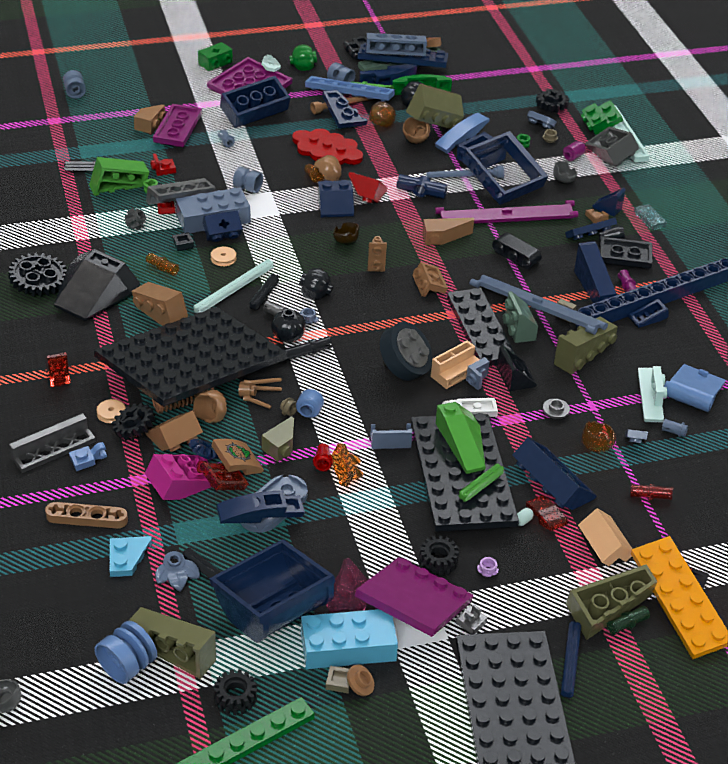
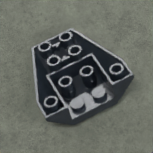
[54,249,140,321]

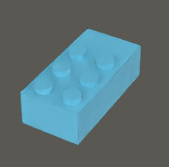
[301,609,398,669]

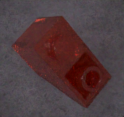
[45,352,70,387]

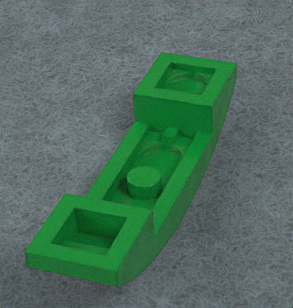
[392,74,452,95]

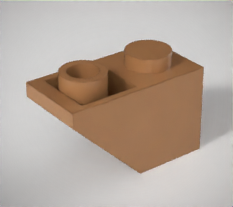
[134,105,166,134]

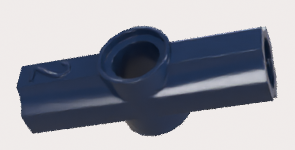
[396,174,448,199]

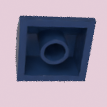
[318,180,354,217]

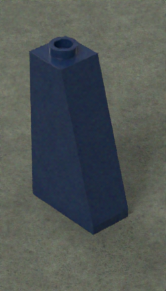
[574,241,616,303]

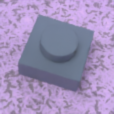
[625,429,648,443]

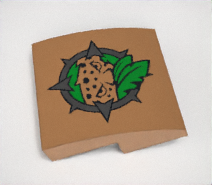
[211,439,264,475]

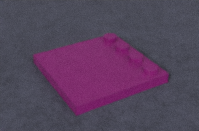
[207,57,292,94]
[355,557,473,637]

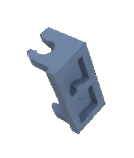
[370,423,413,449]

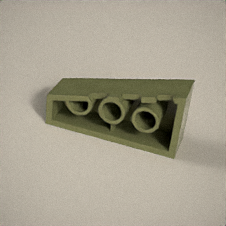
[554,317,618,375]
[565,564,657,640]
[129,607,216,679]

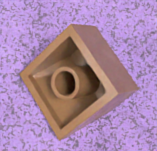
[145,410,203,452]

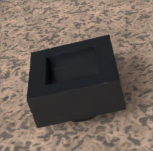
[172,232,194,251]

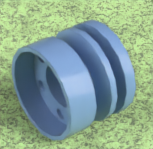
[95,621,157,684]

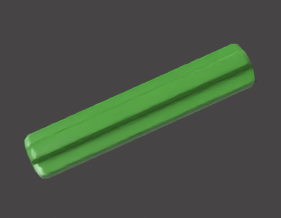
[459,464,504,502]

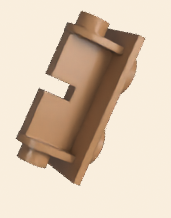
[367,236,387,271]

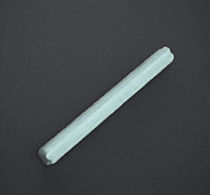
[193,259,274,313]

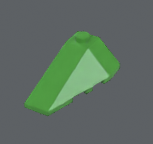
[436,402,485,474]

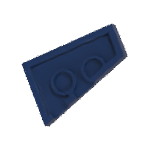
[322,90,368,128]

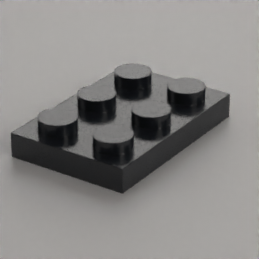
[600,237,652,268]

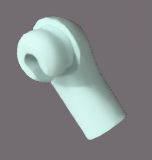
[517,508,534,526]

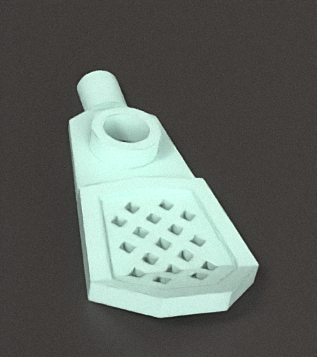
[261,54,281,72]

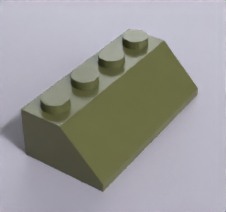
[406,84,464,129]

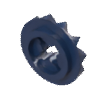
[189,439,218,460]

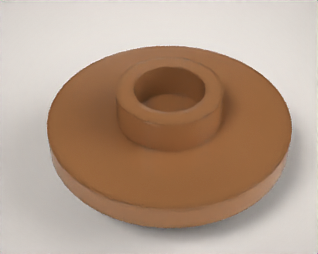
[347,664,374,696]

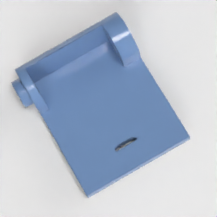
[664,364,726,412]

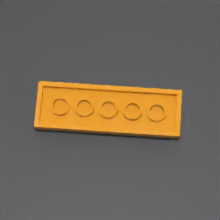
[631,536,728,659]

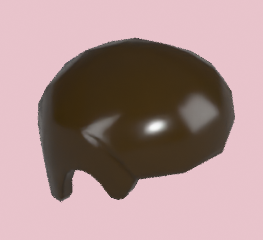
[333,222,360,244]

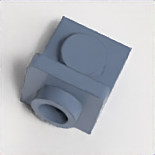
[466,357,490,390]

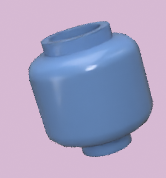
[296,389,324,418]

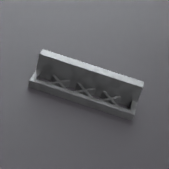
[146,178,216,205]
[9,414,96,473]

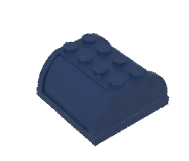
[209,539,335,643]

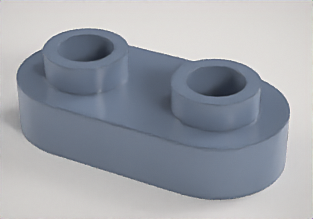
[527,111,557,129]

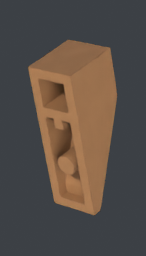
[422,218,474,245]

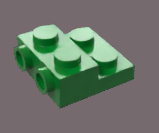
[581,100,623,135]

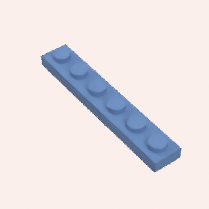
[305,76,394,101]

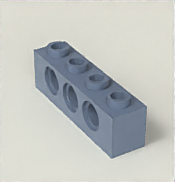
[366,33,427,56]

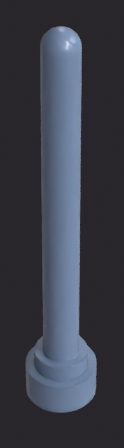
[426,165,504,178]

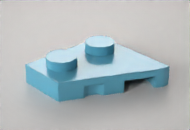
[110,536,152,577]

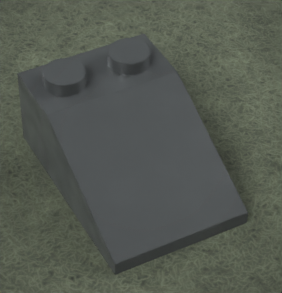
[584,127,640,166]

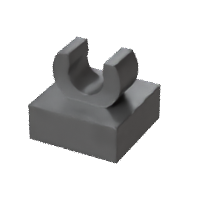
[456,604,488,634]

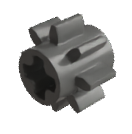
[125,208,146,230]

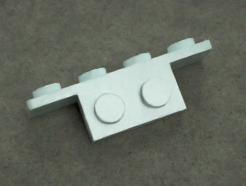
[638,366,667,422]

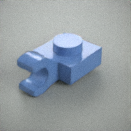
[69,442,107,471]

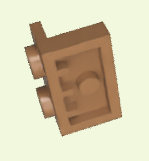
[413,262,448,297]

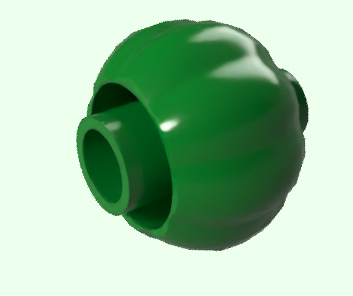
[289,44,317,70]

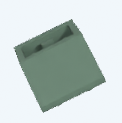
[503,291,538,343]

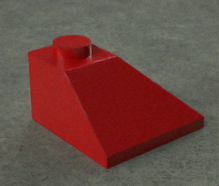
[348,172,388,204]

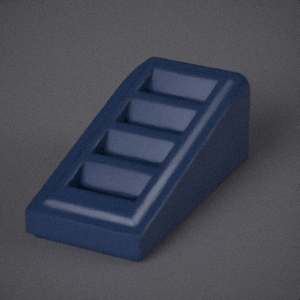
[628,299,669,328]

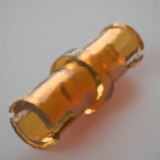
[146,253,179,276]

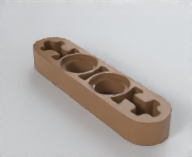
[45,502,128,528]

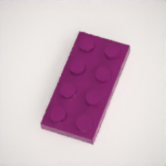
[153,104,202,147]

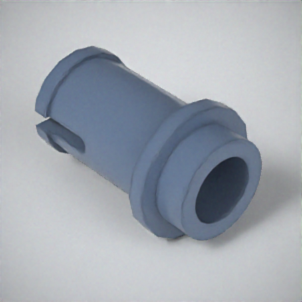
[218,130,235,147]
[662,419,688,437]

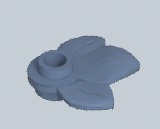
[155,551,200,591]

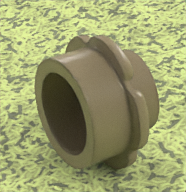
[543,129,558,143]
[280,397,297,416]

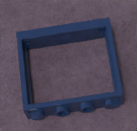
[461,131,548,205]

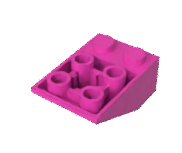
[145,454,222,500]

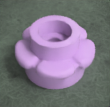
[477,557,499,577]

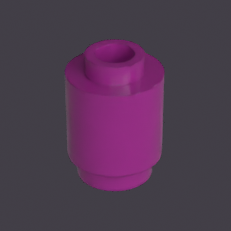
[563,141,586,161]

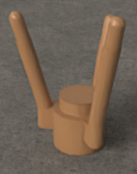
[238,378,282,409]

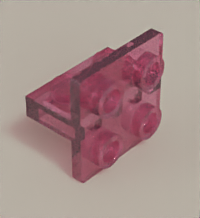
[326,558,368,613]

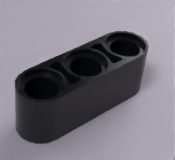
[492,233,542,269]

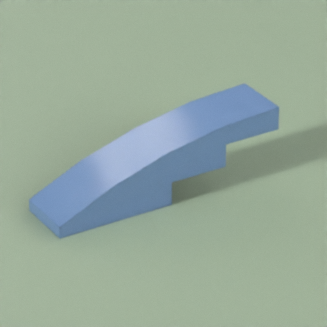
[435,112,490,154]

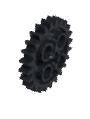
[8,253,67,297]

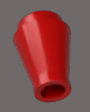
[313,443,333,471]

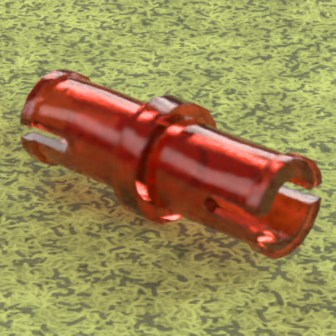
[630,484,673,500]

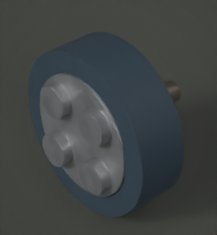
[380,322,433,381]

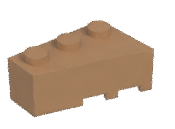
[132,282,188,326]

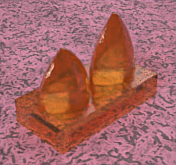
[331,443,364,487]

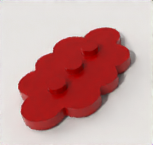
[292,129,363,165]

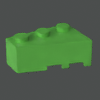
[89,157,149,196]

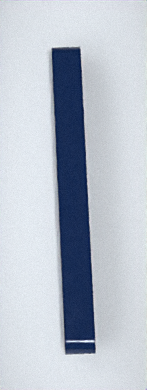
[575,258,728,328]

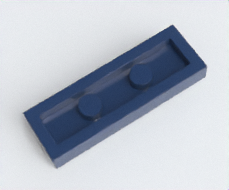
[565,217,617,240]

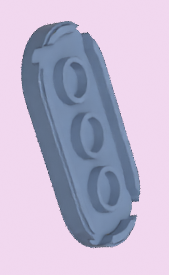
[240,475,308,533]

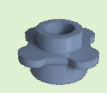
[299,308,319,324]

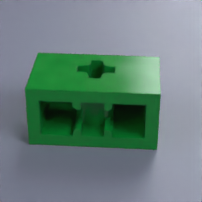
[198,42,233,71]

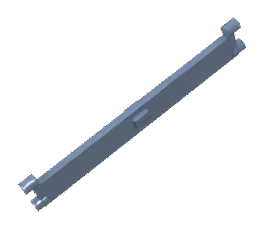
[469,275,608,335]

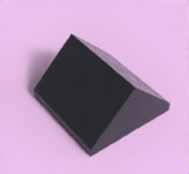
[497,345,537,391]

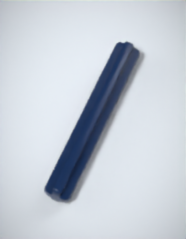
[561,621,581,698]

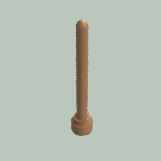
[310,96,375,115]

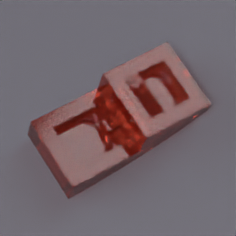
[526,495,568,531]

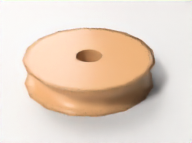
[210,246,237,267]
[96,399,126,423]

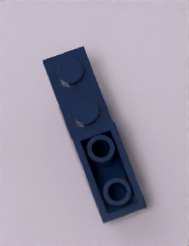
[359,64,417,85]
[216,490,305,524]

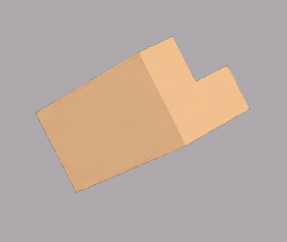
[431,340,480,389]
[578,508,632,566]

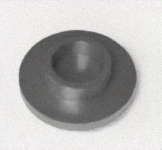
[542,399,570,419]

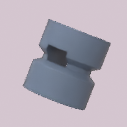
[327,62,355,82]
[63,70,86,99]
[233,166,263,193]

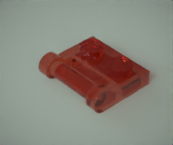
[196,461,249,490]

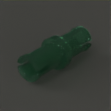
[607,606,650,635]

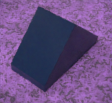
[592,188,626,217]

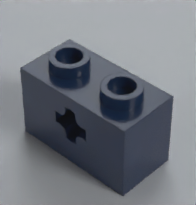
[202,210,243,242]

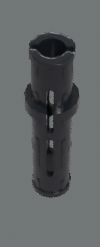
[279,336,332,363]

